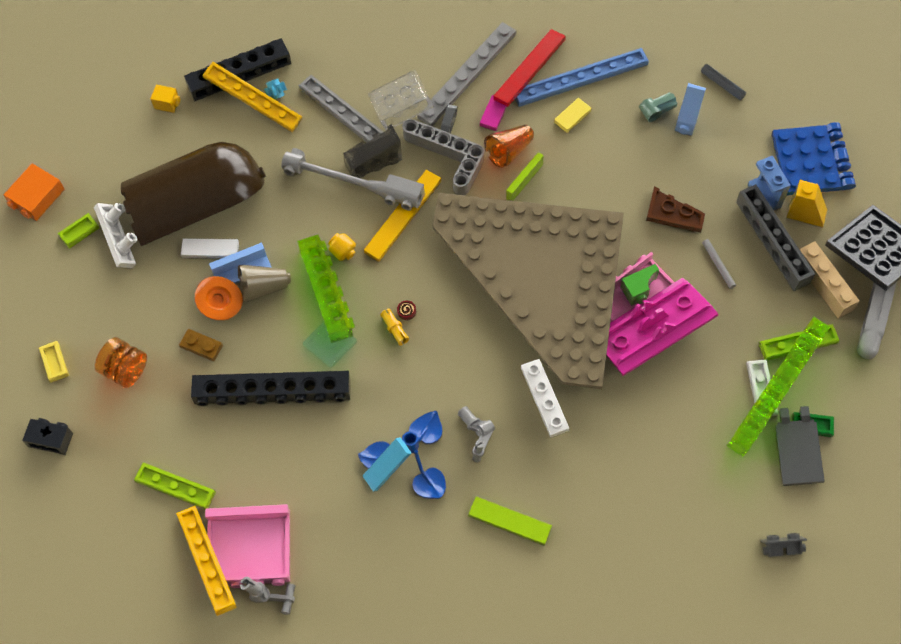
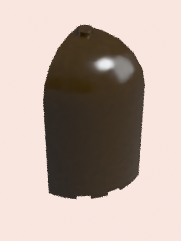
[121,142,266,246]

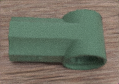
[639,92,678,122]

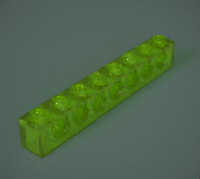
[726,316,830,457]

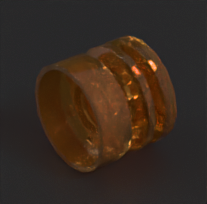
[95,337,147,388]

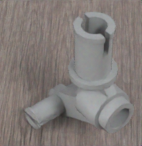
[457,406,495,462]
[240,576,295,615]

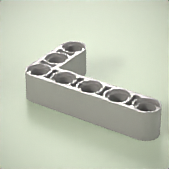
[402,119,484,196]

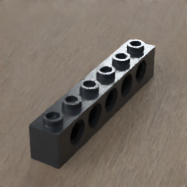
[184,38,292,102]

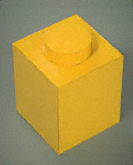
[150,85,180,113]

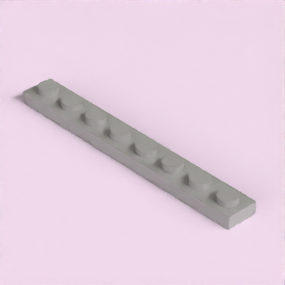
[417,22,516,126]

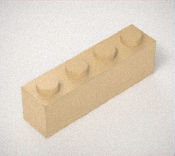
[799,241,860,319]

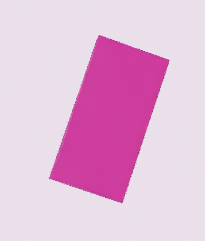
[480,95,507,131]

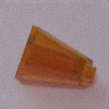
[484,125,534,168]

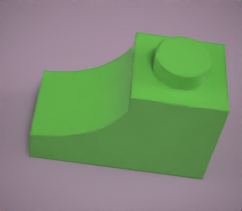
[620,264,659,306]

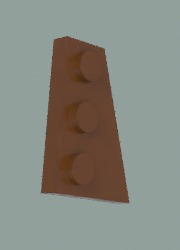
[646,186,705,233]

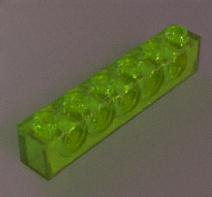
[297,234,355,343]

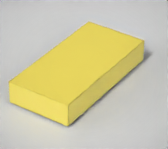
[554,98,591,133]
[39,341,69,383]

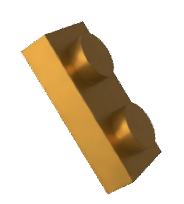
[179,329,223,361]

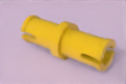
[380,309,409,346]

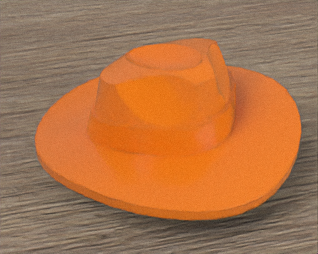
[195,276,243,320]

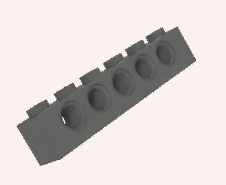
[736,184,815,291]

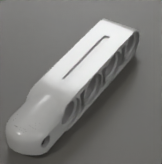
[857,282,897,359]

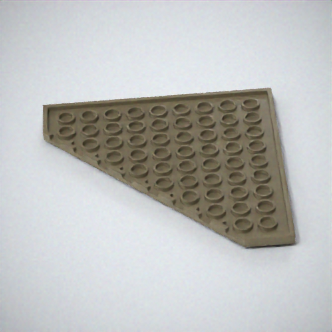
[433,193,624,390]

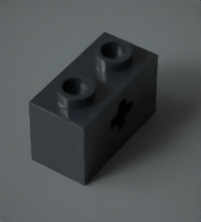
[22,418,73,455]

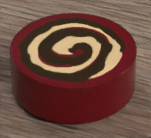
[397,300,417,320]

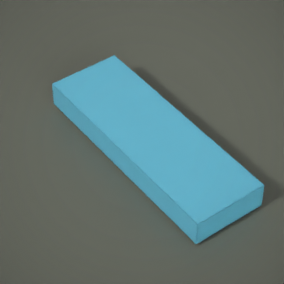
[363,437,411,492]

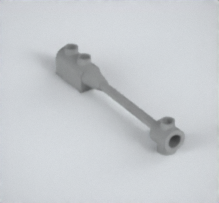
[281,148,425,211]

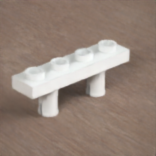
[94,203,137,268]
[521,359,569,438]

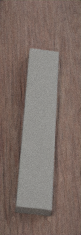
[299,75,387,149]

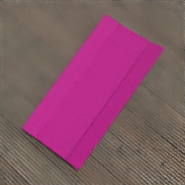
[606,278,718,376]

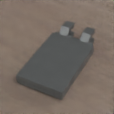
[775,406,825,486]

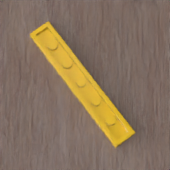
[203,62,302,133]
[364,170,441,262]
[176,506,237,616]

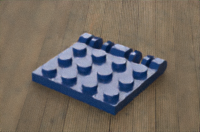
[772,122,856,196]

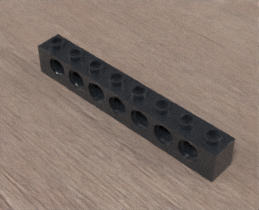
[191,371,351,406]

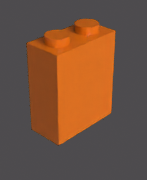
[4,163,65,221]

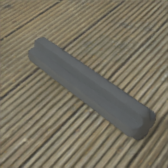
[701,64,746,100]

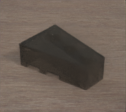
[343,124,402,178]

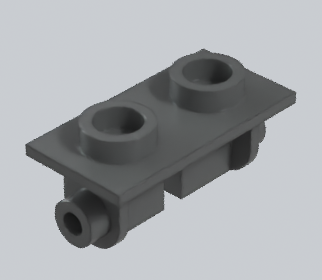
[760,533,807,557]

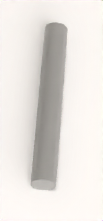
[702,239,736,289]

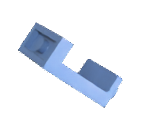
[748,156,791,210]

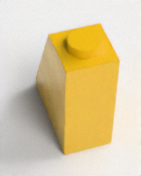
[786,180,827,227]

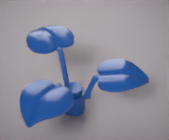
[358,411,446,499]

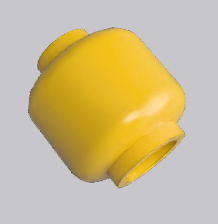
[328,233,356,261]

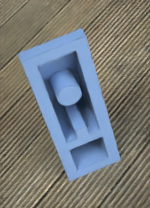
[675,83,706,136]

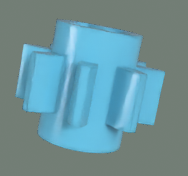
[264,78,287,99]

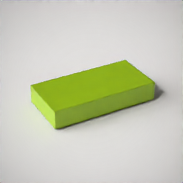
[57,213,100,249]

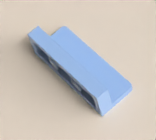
[209,243,272,284]

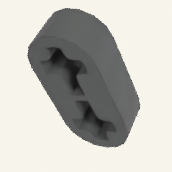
[440,104,458,134]

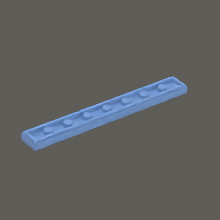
[515,48,649,107]

